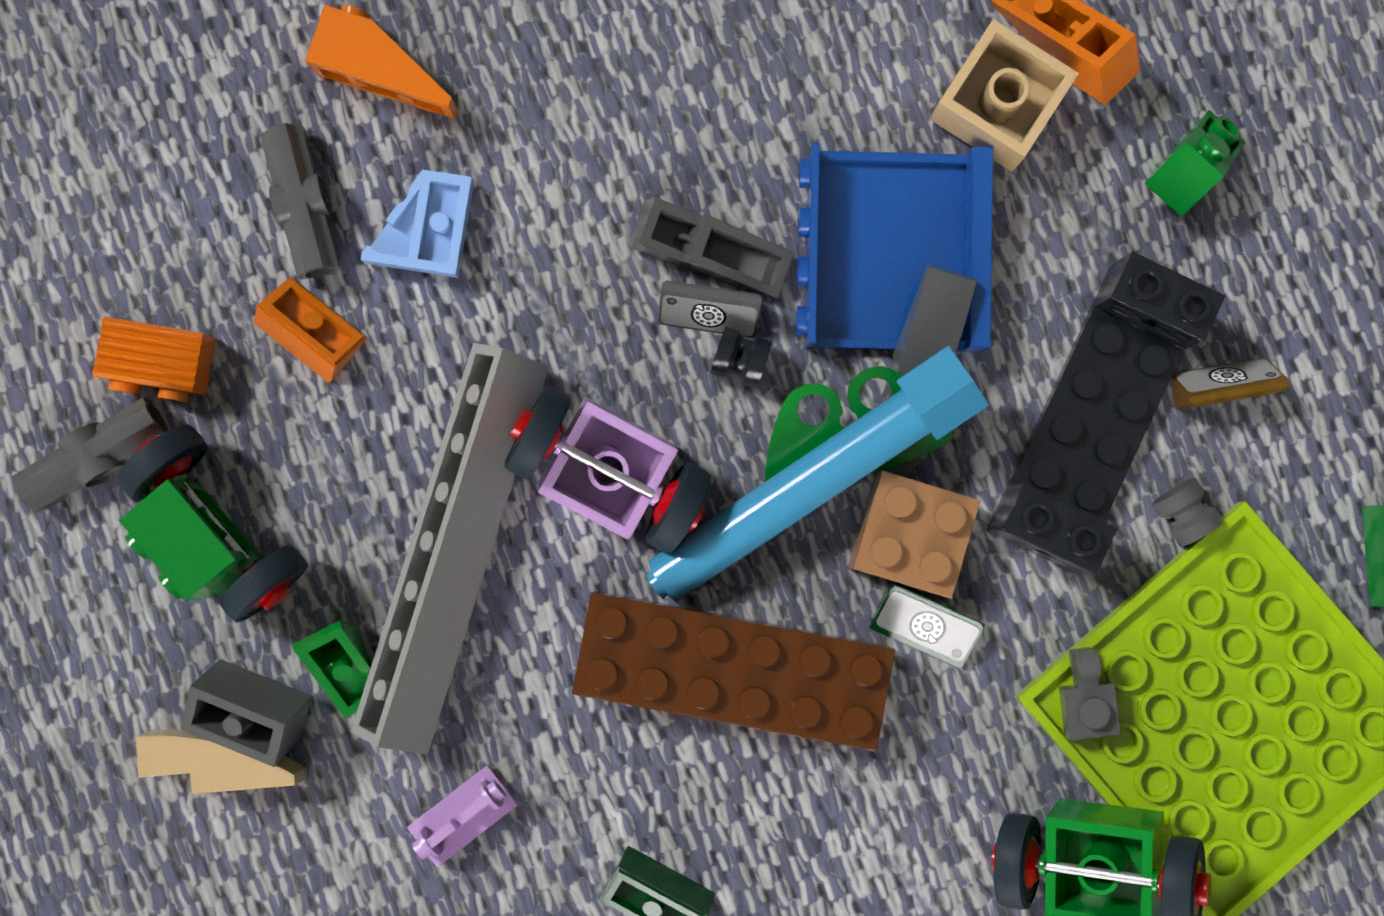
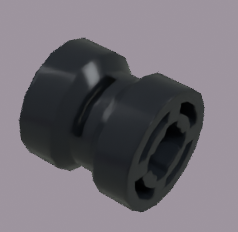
[710,326,773,389]

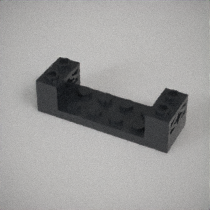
[986,251,1226,575]

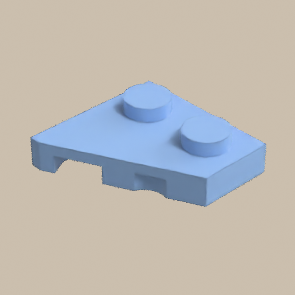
[361,169,474,278]

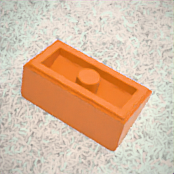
[254,277,367,383]

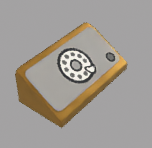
[1170,357,1290,410]

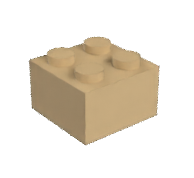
[929,19,1079,172]

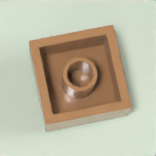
[847,471,981,599]

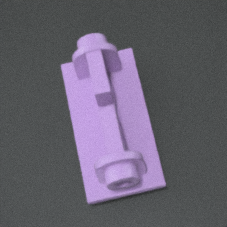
[407,764,518,868]

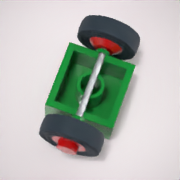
[116,424,308,623]
[991,798,1211,916]

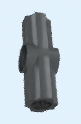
[260,123,342,280]
[12,397,168,513]

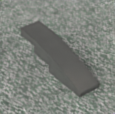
[878,264,977,479]

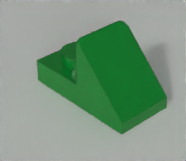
[293,620,372,718]

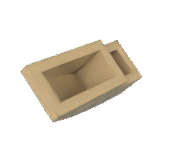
[136,730,307,794]

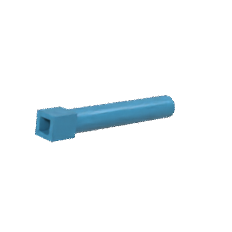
[646,345,989,602]

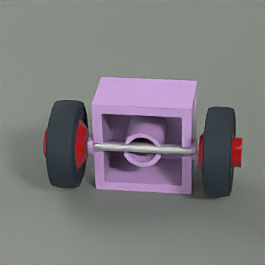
[504,387,711,553]

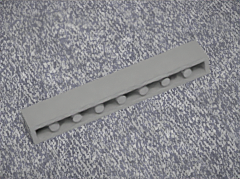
[350,342,549,754]

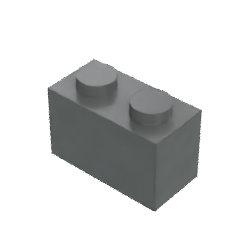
[180,659,312,767]

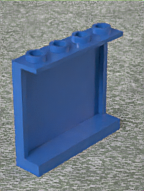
[796,142,993,353]

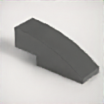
[628,197,795,299]

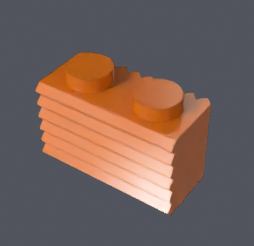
[92,316,216,403]

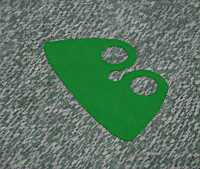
[765,366,952,481]

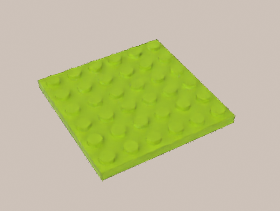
[1014,501,1384,916]

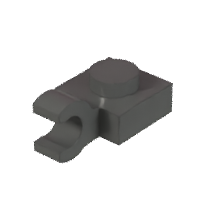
[1059,647,1121,741]

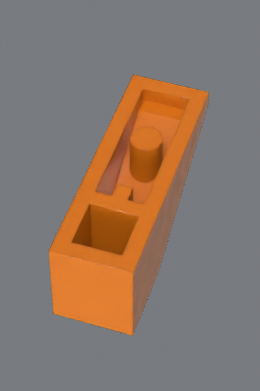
[990,0,1140,105]
[305,5,458,120]

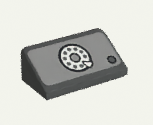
[658,280,762,338]

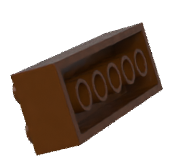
[572,591,895,751]

